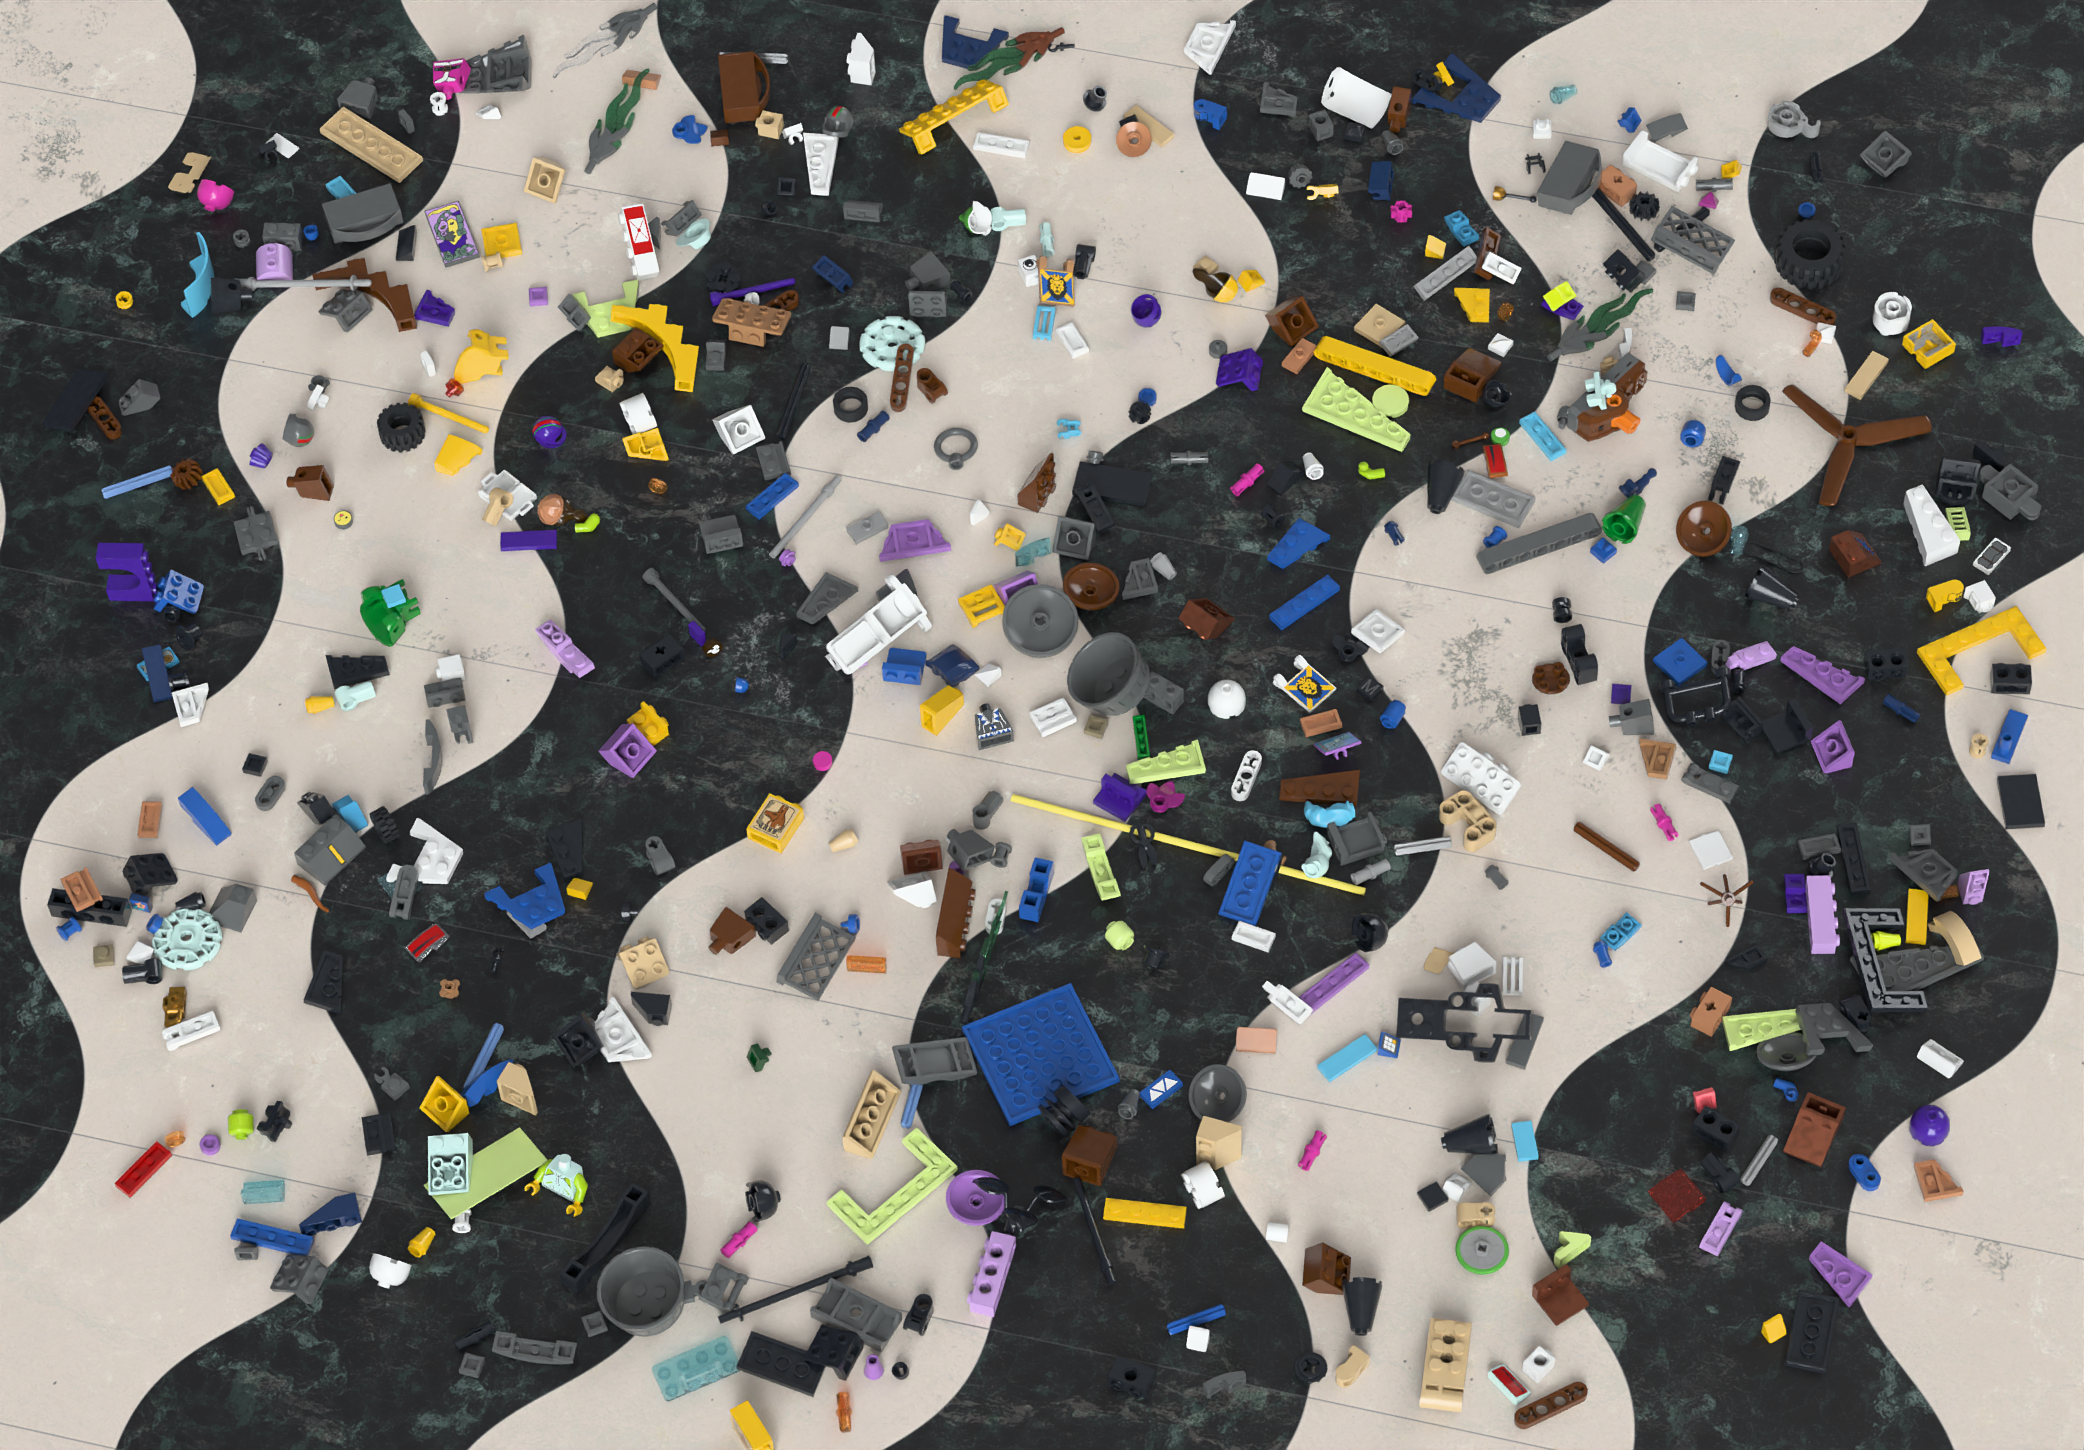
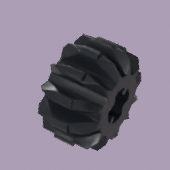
[1629,191,1660,221]

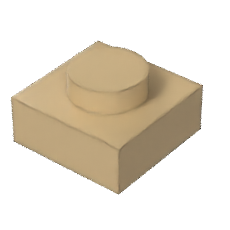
[1193,256,1219,275]

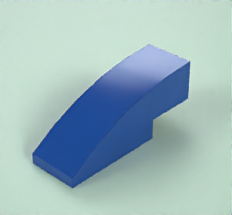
[178,787,232,846]
[460,1059,514,1107]

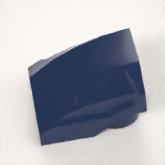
[925,644,980,687]

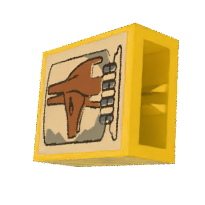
[747,793,805,854]
[730,1400,774,1450]

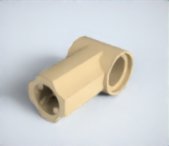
[482,487,513,526]

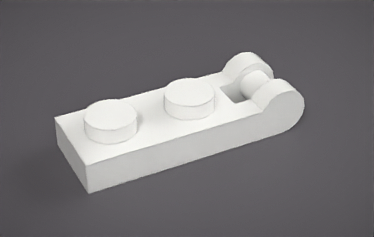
[162,1011,220,1051]

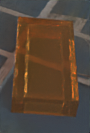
[846,955,887,974]

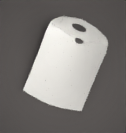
[1321,67,1392,129]

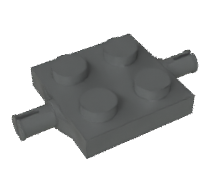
[234,506,278,561]

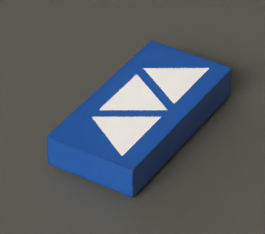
[1139,1070,1183,1109]

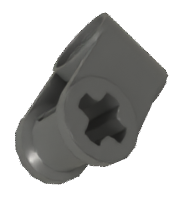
[645,836,675,875]

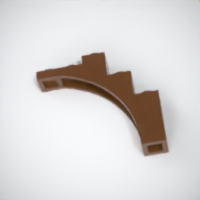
[312,258,417,332]

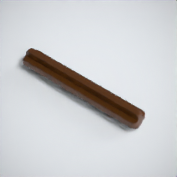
[1574,822,1640,872]

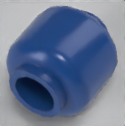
[1680,420,1706,448]

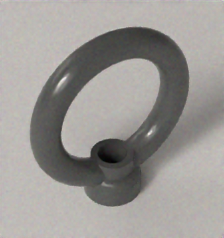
[934,428,978,470]

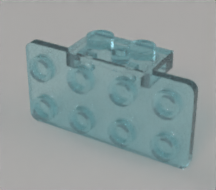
[652,1336,740,1402]

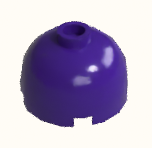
[1909,1105,1950,1146]

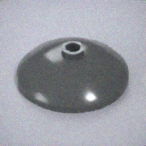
[1757,1032,1817,1071]
[1189,1064,1247,1123]

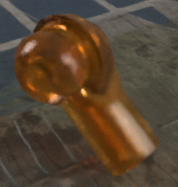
[1802,329,1822,357]

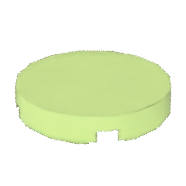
[1372,385,1409,418]

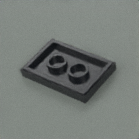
[1997,774,2045,830]

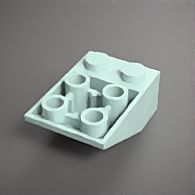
[428,1133,473,1195]

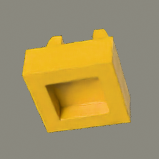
[1433,62,1454,86]

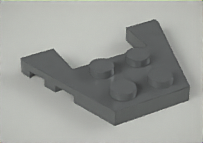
[1795,1003,1873,1055]

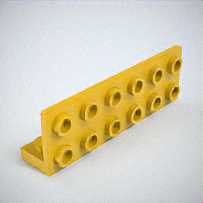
[899,79,1009,155]

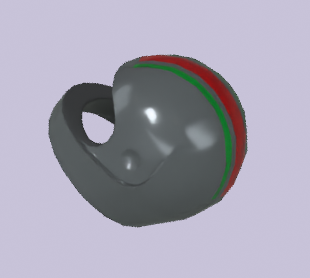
[822,106,853,137]
[283,413,314,447]

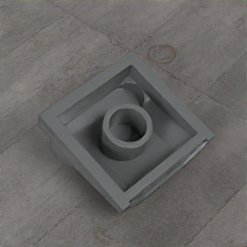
[1860,130,1912,177]

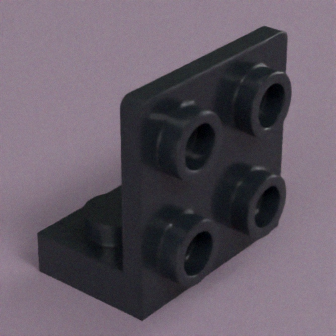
[804,1325,864,1381]

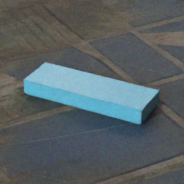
[1519,412,1566,461]
[1317,1034,1377,1083]

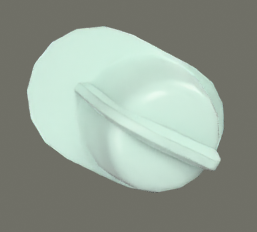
[676,218,711,249]

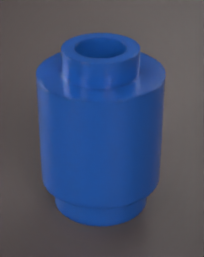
[1380,700,1406,728]

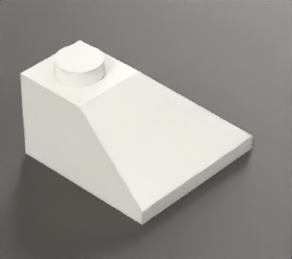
[712,405,765,454]
[887,871,937,908]

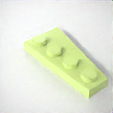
[1126,739,1206,784]
[1722,1009,1801,1051]

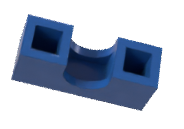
[1019,857,1054,922]

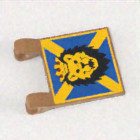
[1036,256,1075,307]

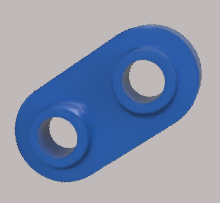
[1848,1154,1881,1191]

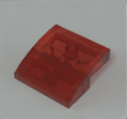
[1647,1169,1707,1223]

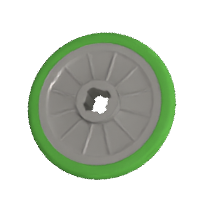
[1455,1226,1509,1275]

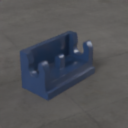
[1368,161,1394,201]
[812,255,853,293]

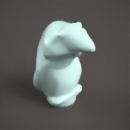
[1301,832,1332,878]

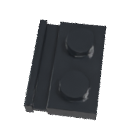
[361,1112,396,1156]

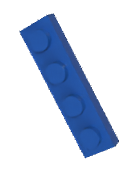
[1269,574,1340,631]
[230,1218,314,1256]

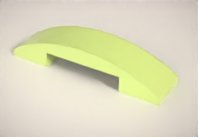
[1081,833,1121,901]

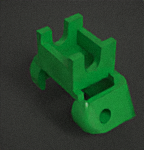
[360,579,421,647]

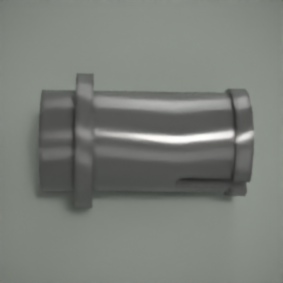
[1485,865,1509,890]

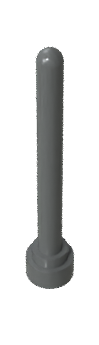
[643,568,706,632]

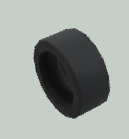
[1735,385,1771,421]
[833,387,868,423]

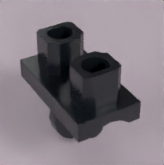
[257,1101,292,1142]

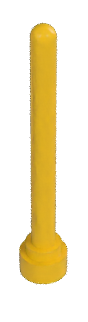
[408,393,489,433]

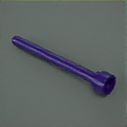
[710,278,796,307]

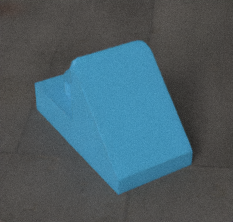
[332,795,368,833]

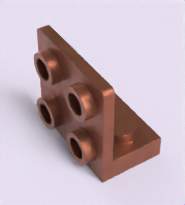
[1532,1264,1589,1326]

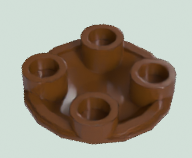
[1532,662,1570,695]

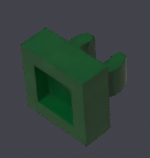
[746,1043,772,1072]

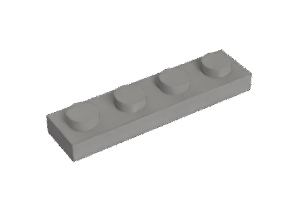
[1413,246,1477,301]

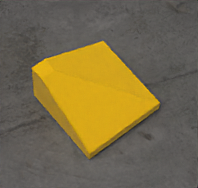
[1721,160,1742,179]

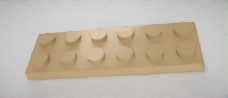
[320,107,423,183]

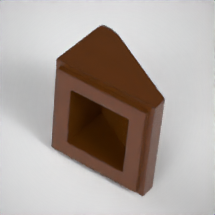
[710,129,729,147]

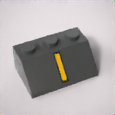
[294,815,366,886]

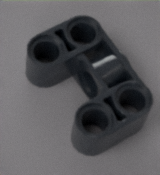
[1561,624,1598,685]

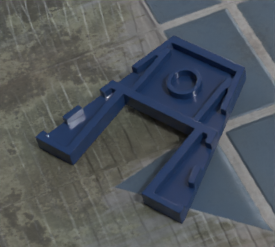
[1412,53,1501,123]

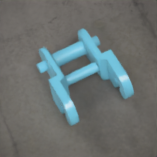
[1057,419,1081,439]

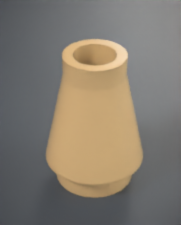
[828,829,858,853]

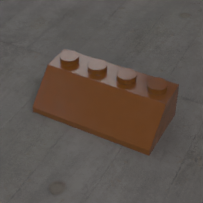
[936,868,976,958]

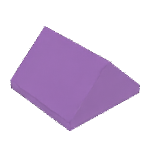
[1811,720,1855,773]

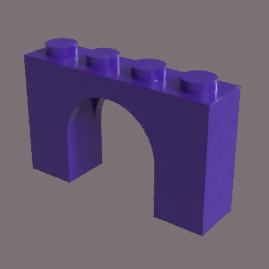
[96,543,158,601]

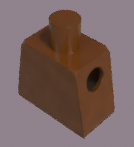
[1388,86,1411,133]
[286,465,334,501]
[708,907,756,955]

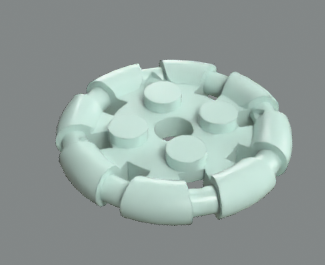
[859,316,925,371]
[152,908,222,971]

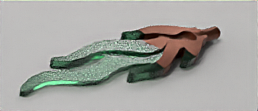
[954,27,1065,90]

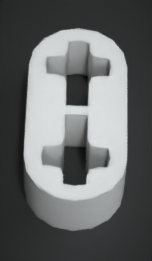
[985,899,1006,935]

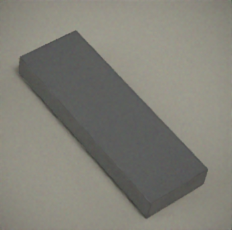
[1506,1014,1544,1070]

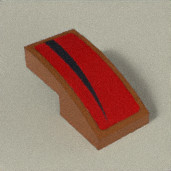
[1483,444,1508,478]

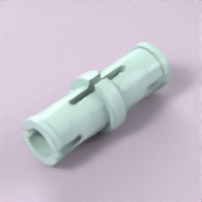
[1039,222,1054,257]

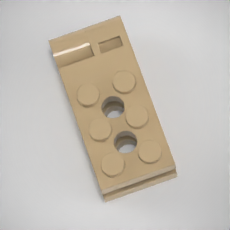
[1419,1318,1472,1413]

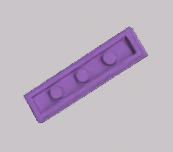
[1298,952,1369,1014]

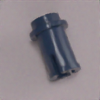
[1384,521,1405,546]

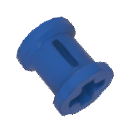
[1483,526,1508,548]
[56,916,82,942]

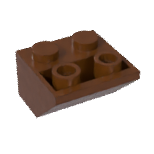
[612,327,664,373]
[1302,1242,1351,1295]

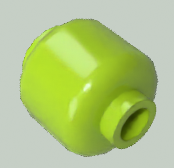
[227,1109,254,1140]

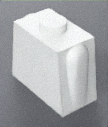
[1447,942,1496,991]

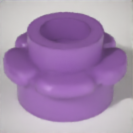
[779,549,796,566]

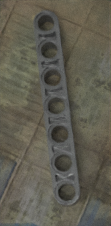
[1476,513,1602,574]

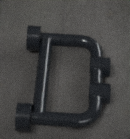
[1659,667,1731,726]

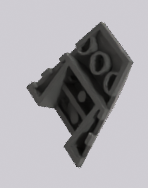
[458,34,532,94]

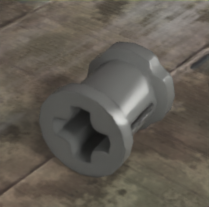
[990,842,1012,868]

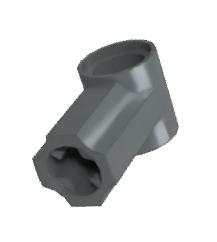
[972,790,1004,830]

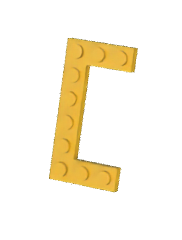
[1917,606,2047,696]

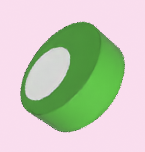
[1491,428,1510,446]

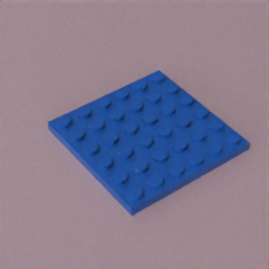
[962,983,1120,1126]

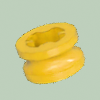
[116,291,133,309]

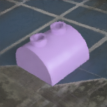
[256,243,293,280]

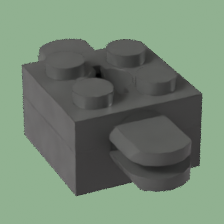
[1979,464,2042,520]

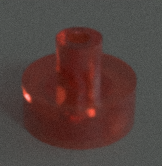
[445,378,464,398]

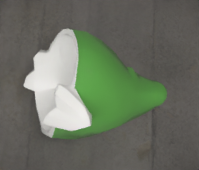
[959,201,992,236]

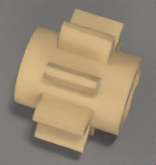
[1600,356,1619,376]

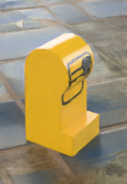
[1926,580,1964,612]

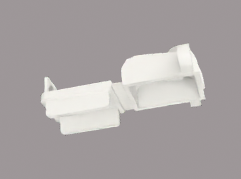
[825,574,932,674]

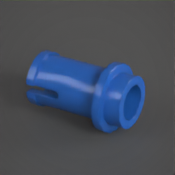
[1593,941,1612,968]

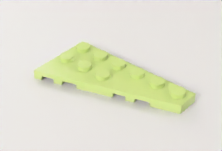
[1302,367,1411,452]

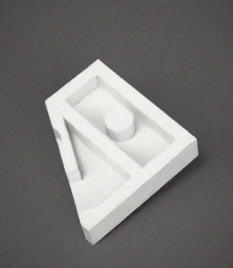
[172,683,209,727]

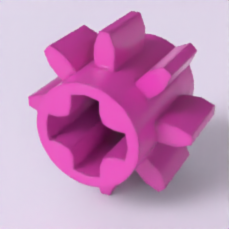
[1390,200,1412,223]

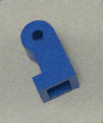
[1193,99,1227,130]

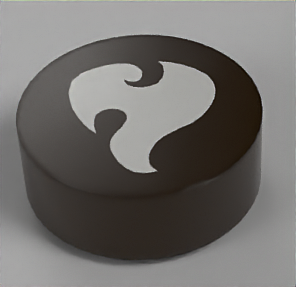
[702,638,722,657]

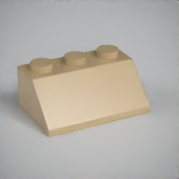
[1196,1116,1242,1170]

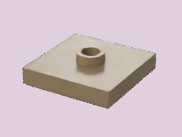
[1354,304,1405,347]

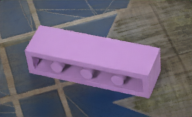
[1805,876,1840,954]

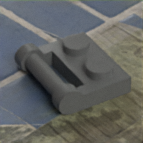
[698,1262,749,1313]

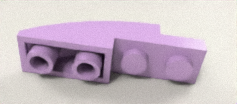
[535,619,595,678]

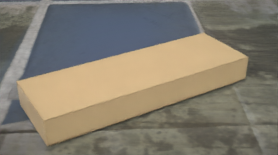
[1124,105,1174,148]
[1845,351,1889,400]

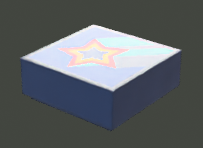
[129,893,153,913]

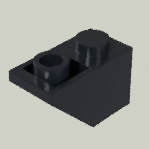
[297,792,336,825]

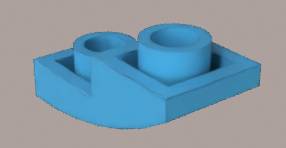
[1444,210,1479,247]
[1599,912,1642,951]

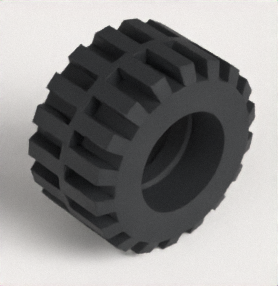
[377,402,426,453]

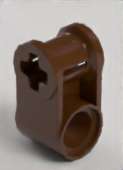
[917,368,948,404]

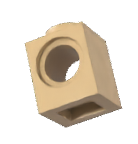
[755,110,784,139]

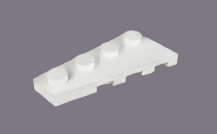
[803,133,839,196]

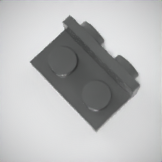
[424,678,466,708]

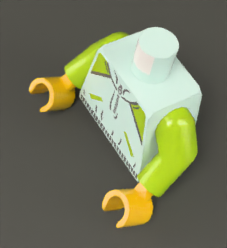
[525,1154,588,1217]

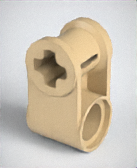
[1456,1202,1496,1229]

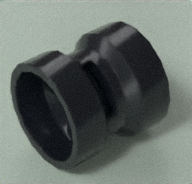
[1552,597,1572,623]

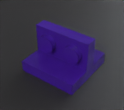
[1093,773,1147,822]

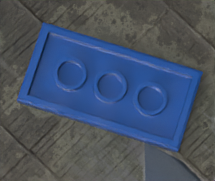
[1218,840,1282,926]

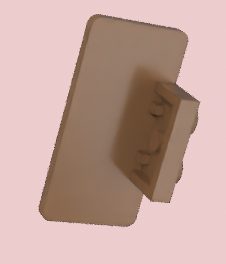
[712,298,791,347]

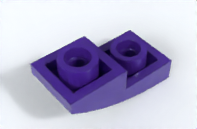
[1541,299,1584,320]

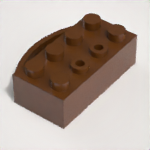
[718,51,770,123]

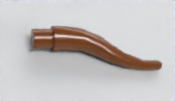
[291,875,329,913]

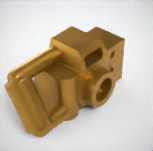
[162,987,187,1028]

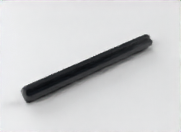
[1588,184,1655,261]

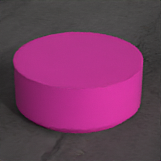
[813,751,832,771]

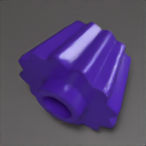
[249,443,273,468]

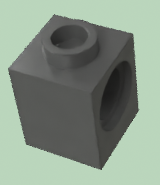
[1309,109,1334,141]

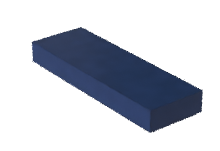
[142,645,172,702]

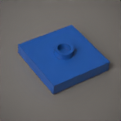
[1653,638,1708,686]

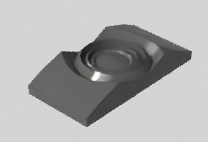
[892,1037,977,1085]

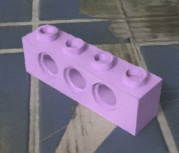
[967,1231,1016,1317]

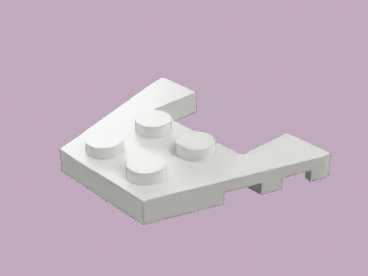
[386,818,463,884]

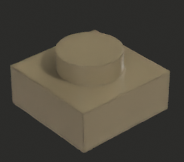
[1084,715,1108,739]
[93,944,115,967]

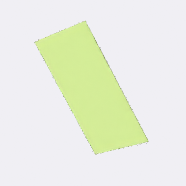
[423,1127,547,1219]

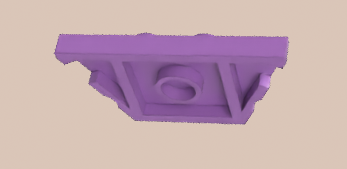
[879,519,951,562]

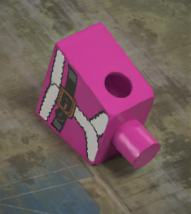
[433,58,471,100]

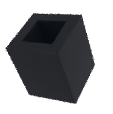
[1518,704,1542,736]

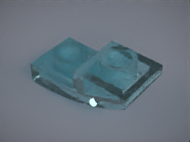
[1015,537,1051,567]

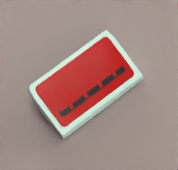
[1488,1364,1531,1406]

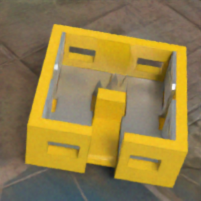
[1902,319,1956,369]

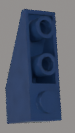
[299,1192,362,1236]

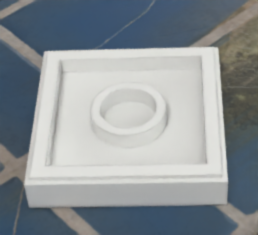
[1351,609,1405,654]

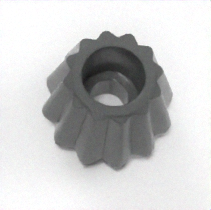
[1289,163,1313,188]

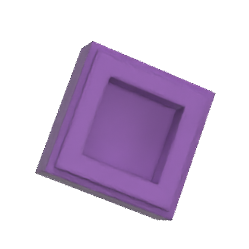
[529,287,548,307]

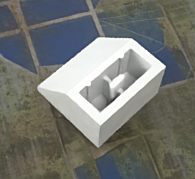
[847,33,876,85]

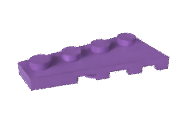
[1780,646,1865,704]

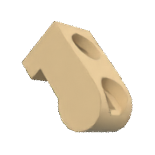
[1335,1345,1370,1388]

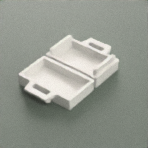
[478,470,537,521]

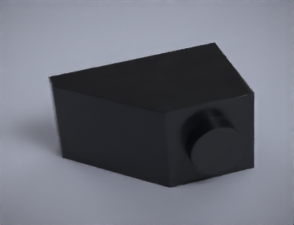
[631,991,672,1026]

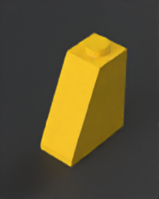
[920,685,964,736]

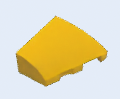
[434,434,483,476]

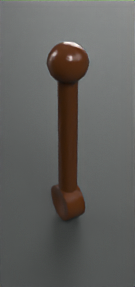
[1452,432,1489,449]

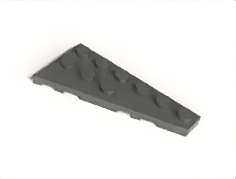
[1850,946,1984,991]

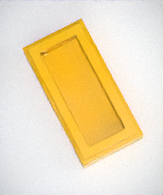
[201,468,235,505]

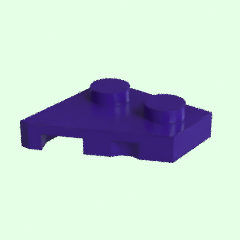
[414,289,455,327]

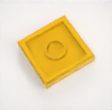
[481,223,522,258]

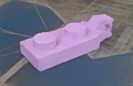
[1725,641,1777,670]

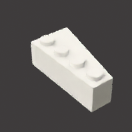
[1904,484,1960,566]

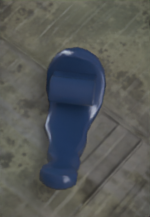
[1619,468,1657,498]

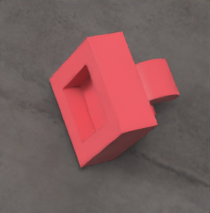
[1693,1087,1717,1113]

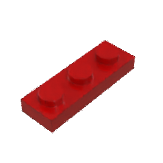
[114,1141,172,1198]

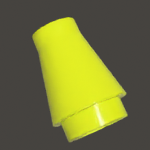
[1871,931,1901,951]

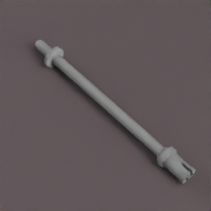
[234,275,372,291]

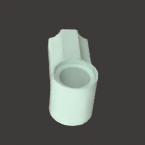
[990,207,1026,231]
[335,680,376,711]

